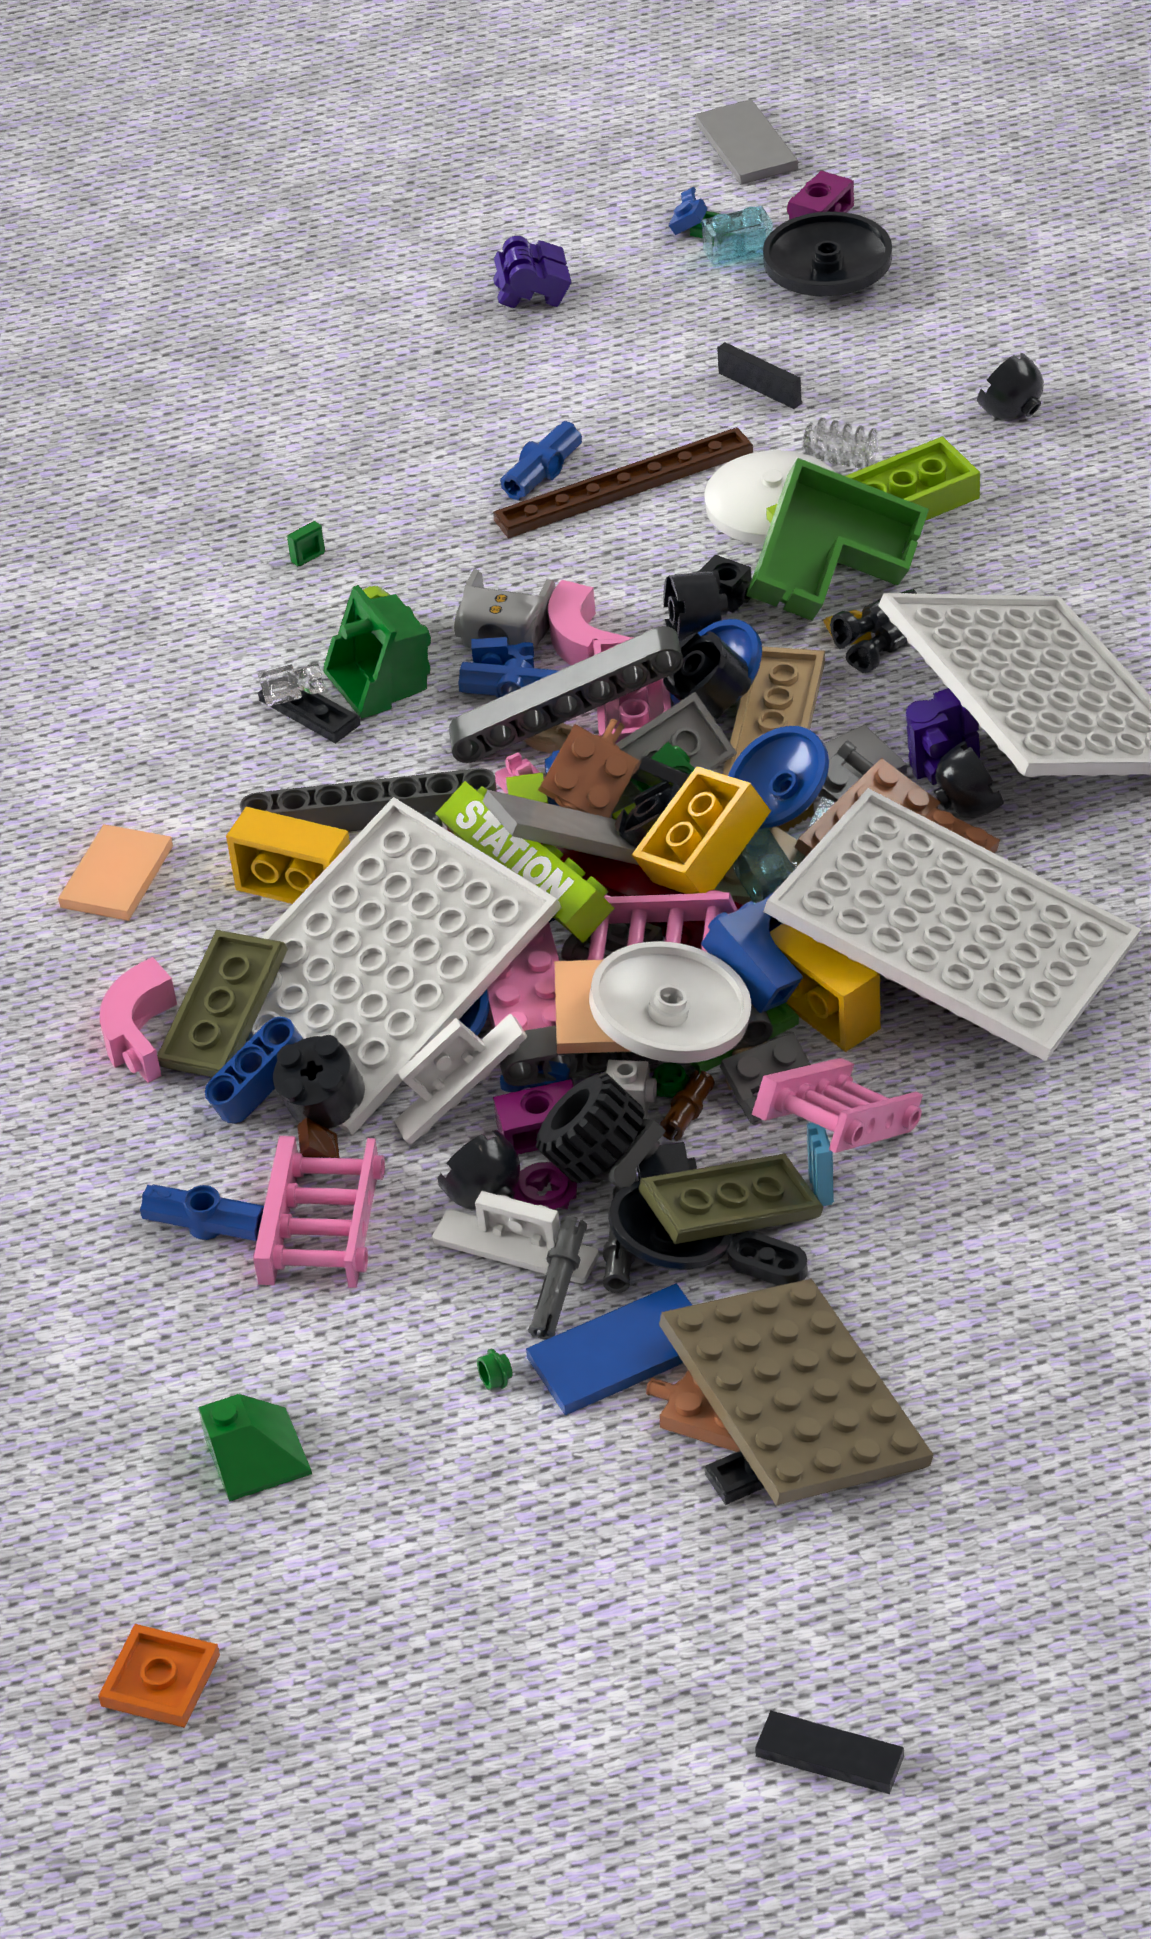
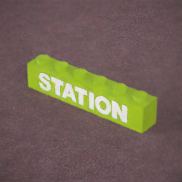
[435,781,615,943]

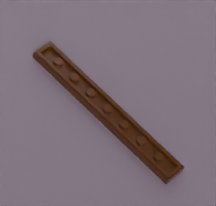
[493,427,753,539]

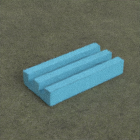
[807,1123,834,1206]

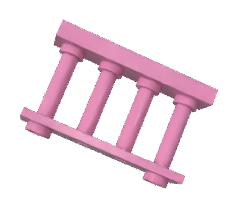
[588,890,738,960]
[752,1058,923,1153]
[253,1136,385,1288]

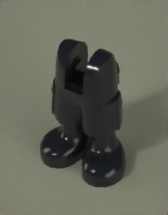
[830,589,917,673]

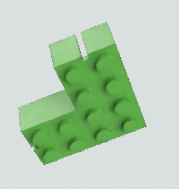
[746,458,929,620]

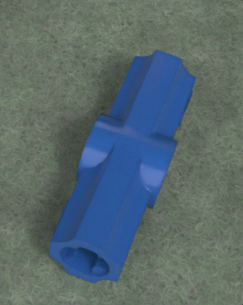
[500,421,582,501]
[458,658,560,698]
[140,1184,264,1241]

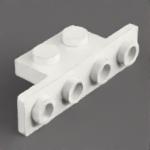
[395,1014,527,1145]
[432,1191,599,1284]

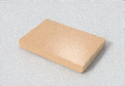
[58,824,173,921]
[554,960,631,1054]

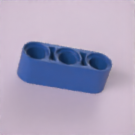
[205,1017,303,1124]

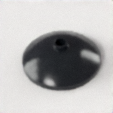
[608,1180,733,1270]

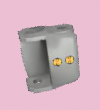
[454,569,556,648]

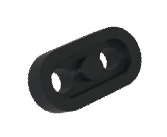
[727,1231,808,1286]

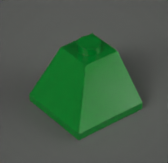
[198,1394,312,1502]

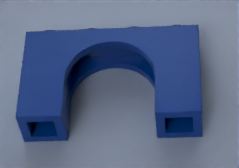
[701,892,803,1013]

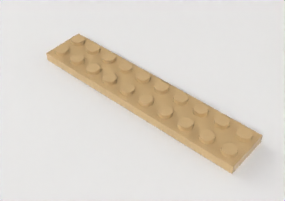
[714,646,825,905]

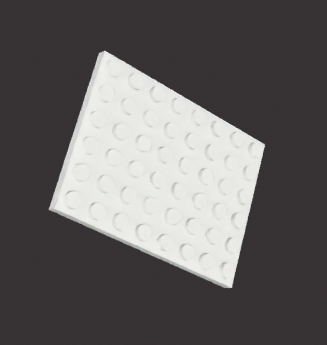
[879,593,1151,777]
[763,788,1141,1061]
[245,797,562,1136]

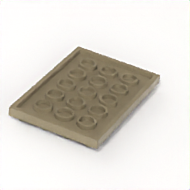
[659,1278,934,1506]

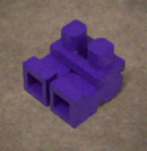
[493,236,572,308]
[906,688,980,785]

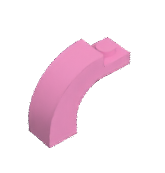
[548,580,630,665]
[100,957,177,1083]

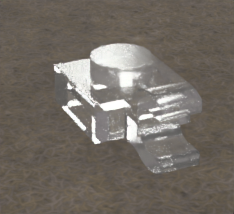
[257,664,325,707]

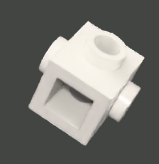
[606,1060,657,1119]

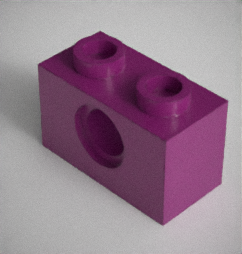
[787,170,854,220]
[493,1079,574,1155]

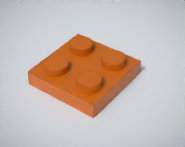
[98,1624,220,1728]

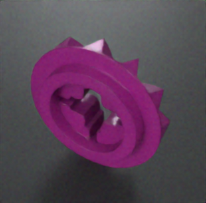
[513,1162,577,1210]

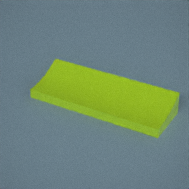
[766,436,980,523]

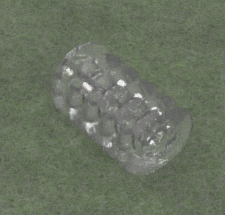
[802,417,878,470]

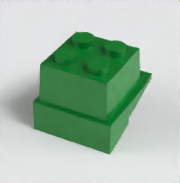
[323,585,431,719]

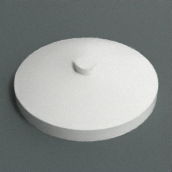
[705,450,835,545]
[589,941,751,1063]

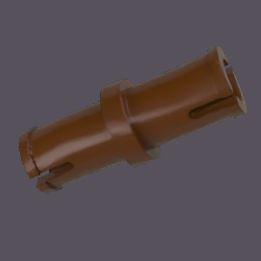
[660,1070,715,1141]

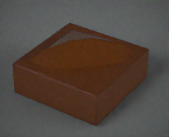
[297,1117,340,1158]

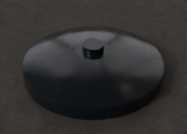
[763,212,892,296]

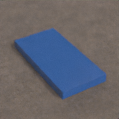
[526,1283,692,1415]

